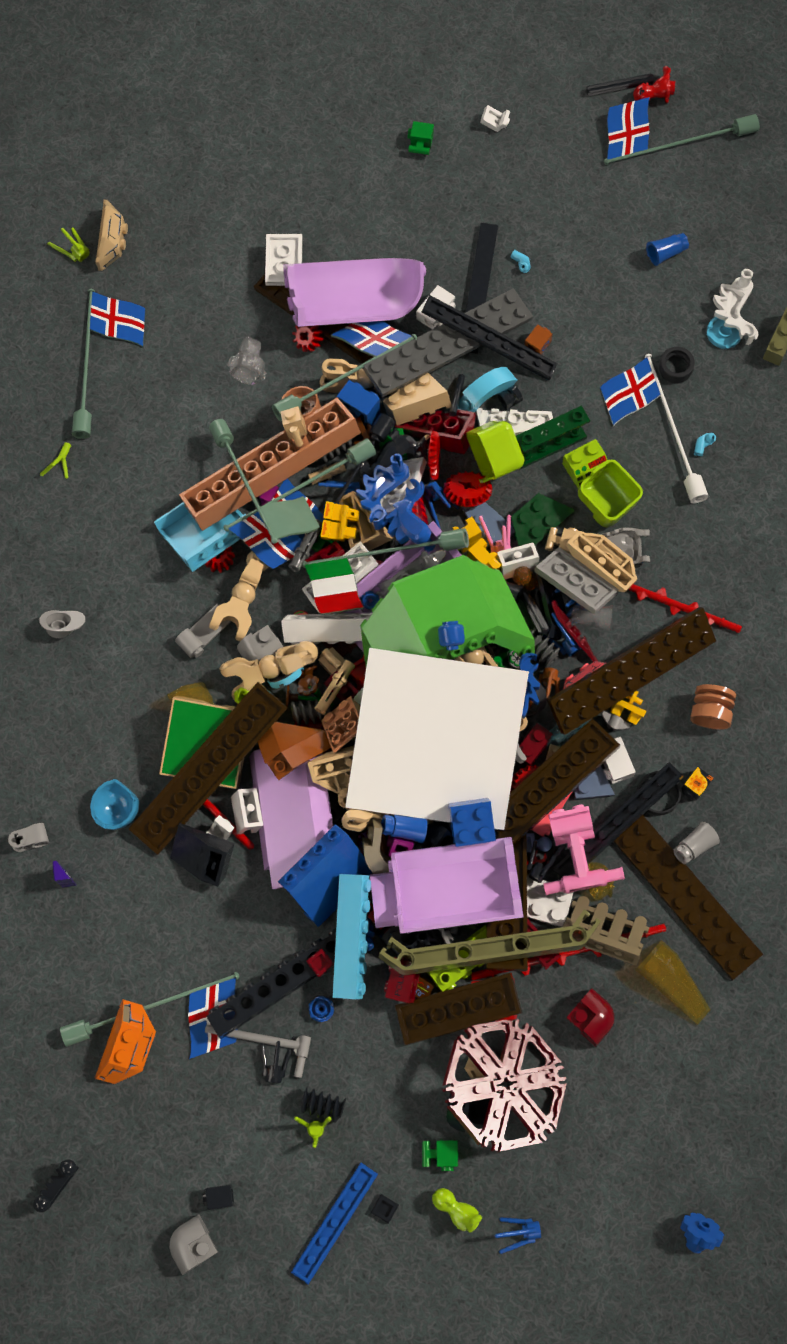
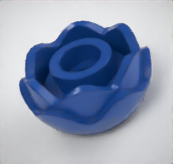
[309,996,334,1022]

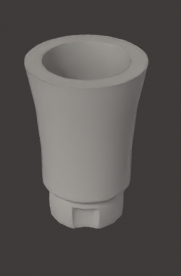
[674,821,720,864]

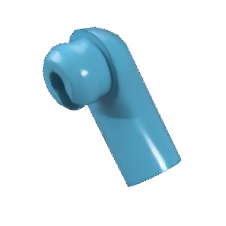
[511,250,531,273]
[694,433,716,456]

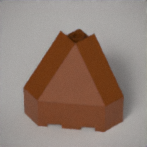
[258,722,332,780]

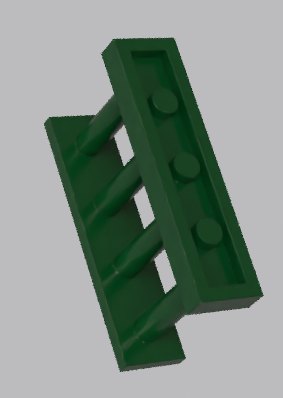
[516,405,590,469]

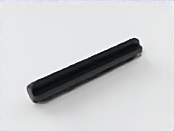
[586,73,654,96]

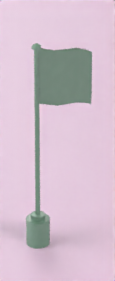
[209,419,320,544]

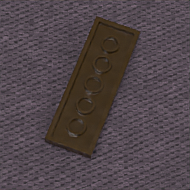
[395,973,522,1045]

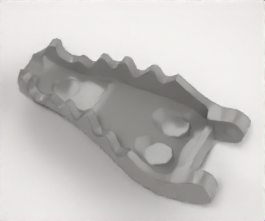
[600,528,650,564]

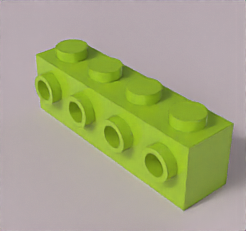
[427,924,486,992]

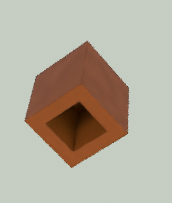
[524,324,552,354]

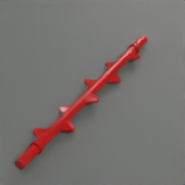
[628,584,742,633]
[471,924,666,981]

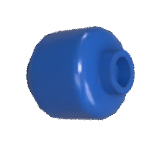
[438,621,465,650]

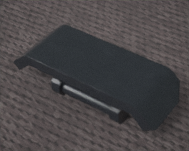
[531,569,569,640]

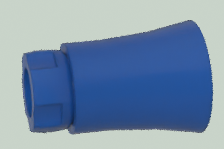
[646,233,689,266]
[381,815,427,843]

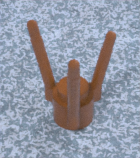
[528,667,560,710]

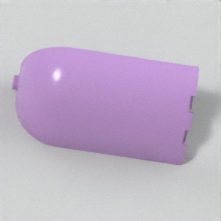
[283,258,426,327]

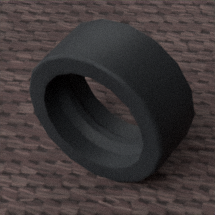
[659,346,695,383]

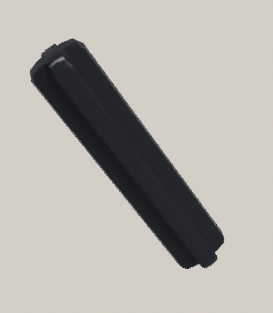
[520,591,549,635]

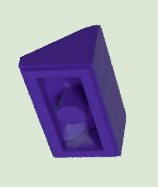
[52,861,77,888]

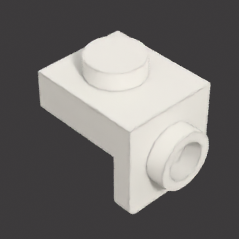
[480,105,510,132]
[206,815,234,840]

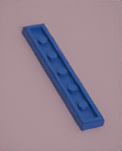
[291,1163,378,1284]

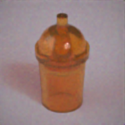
[513,566,537,590]

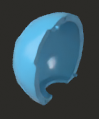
[90,779,139,830]

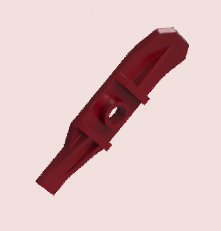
[552,599,598,662]

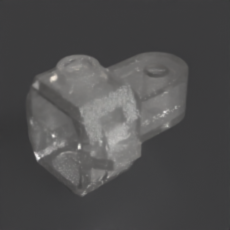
[228,336,266,385]

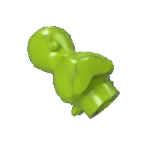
[432,1188,482,1233]

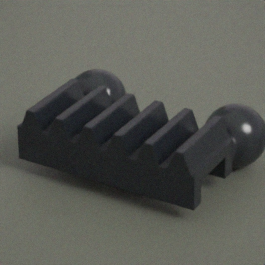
[33,1159,79,1213]

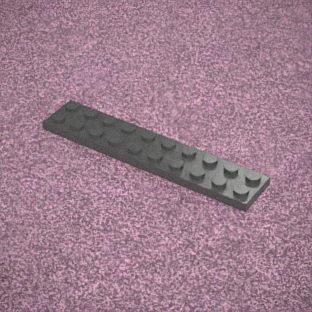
[363,288,533,397]

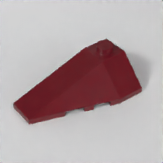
[395,409,476,454]

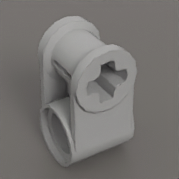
[8,823,49,852]

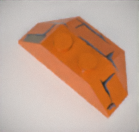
[95,999,156,1084]

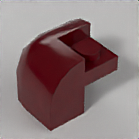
[566,988,615,1047]

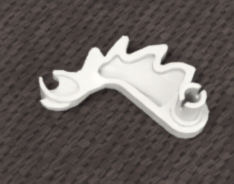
[713,269,758,345]

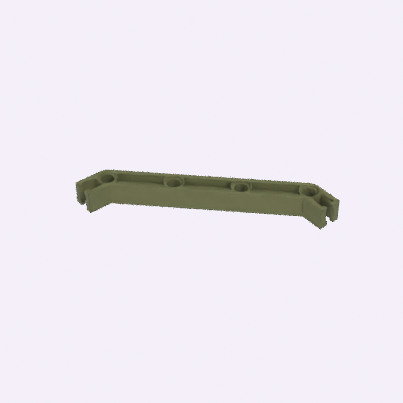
[379,909,601,975]

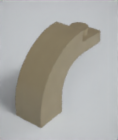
[362,819,391,874]

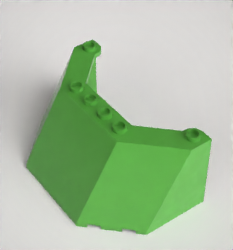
[360,555,535,666]

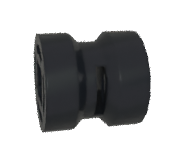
[498,385,523,410]

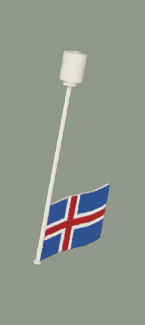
[600,354,708,503]

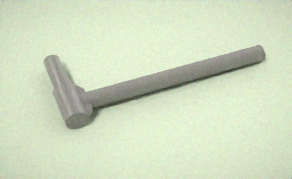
[205,1024,311,1078]

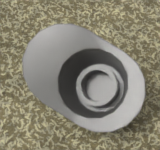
[39,610,85,638]

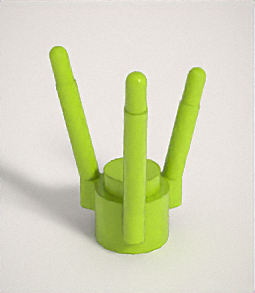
[47,228,89,262]
[294,1116,331,1148]

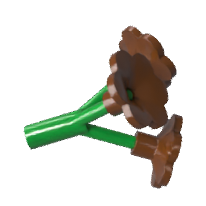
[286,665,335,710]

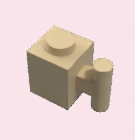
[281,406,307,447]
[545,527,578,556]
[318,647,345,675]

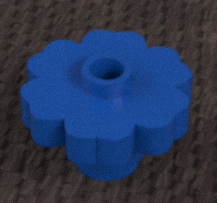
[680,1213,724,1253]

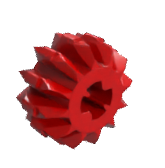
[292,325,323,352]
[205,546,235,573]

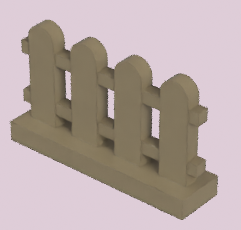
[562,896,650,966]

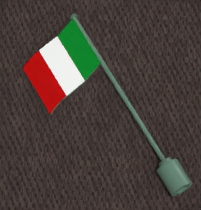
[302,528,469,615]

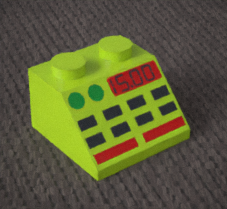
[562,439,607,489]

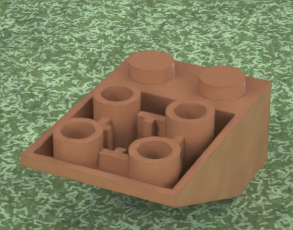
[321,696,360,753]

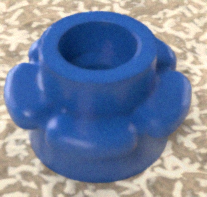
[361,591,380,610]

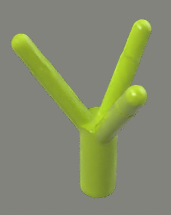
[40,442,71,479]

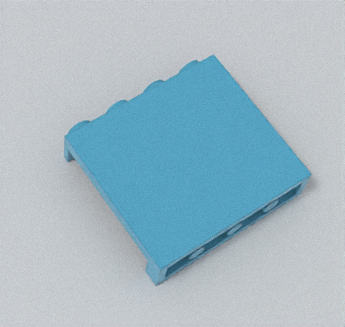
[154,502,246,572]

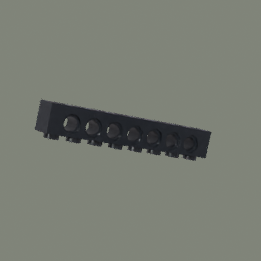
[206,928,336,1040]

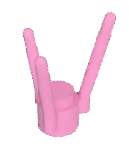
[479,515,511,553]

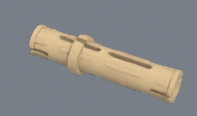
[314,660,355,715]

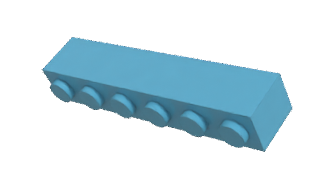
[333,874,371,999]

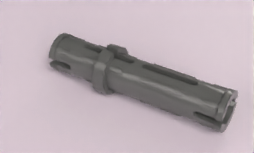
[288,519,323,572]

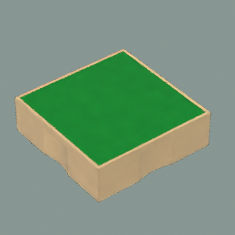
[159,696,244,789]

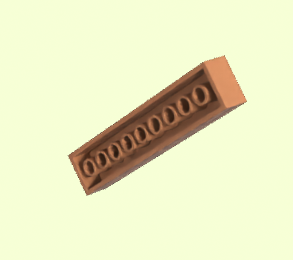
[179,398,361,531]

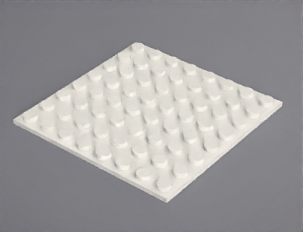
[345,648,529,830]

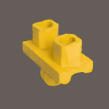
[611,691,646,725]

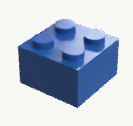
[336,380,380,430]
[448,798,496,847]

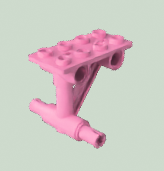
[543,805,625,896]

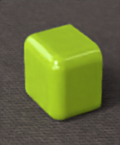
[466,421,524,483]

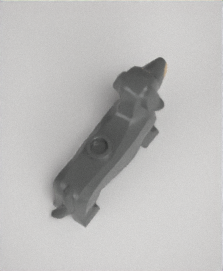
[376,550,446,597]

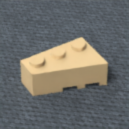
[383,373,451,426]
[339,491,393,551]

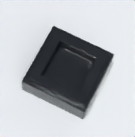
[371,1194,399,1224]

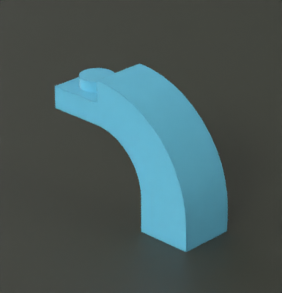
[458,367,517,412]

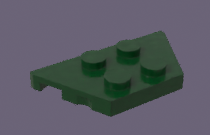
[511,493,574,546]

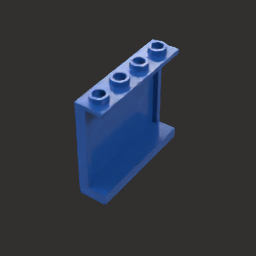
[278,824,373,927]

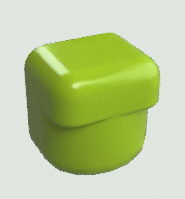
[578,460,643,528]

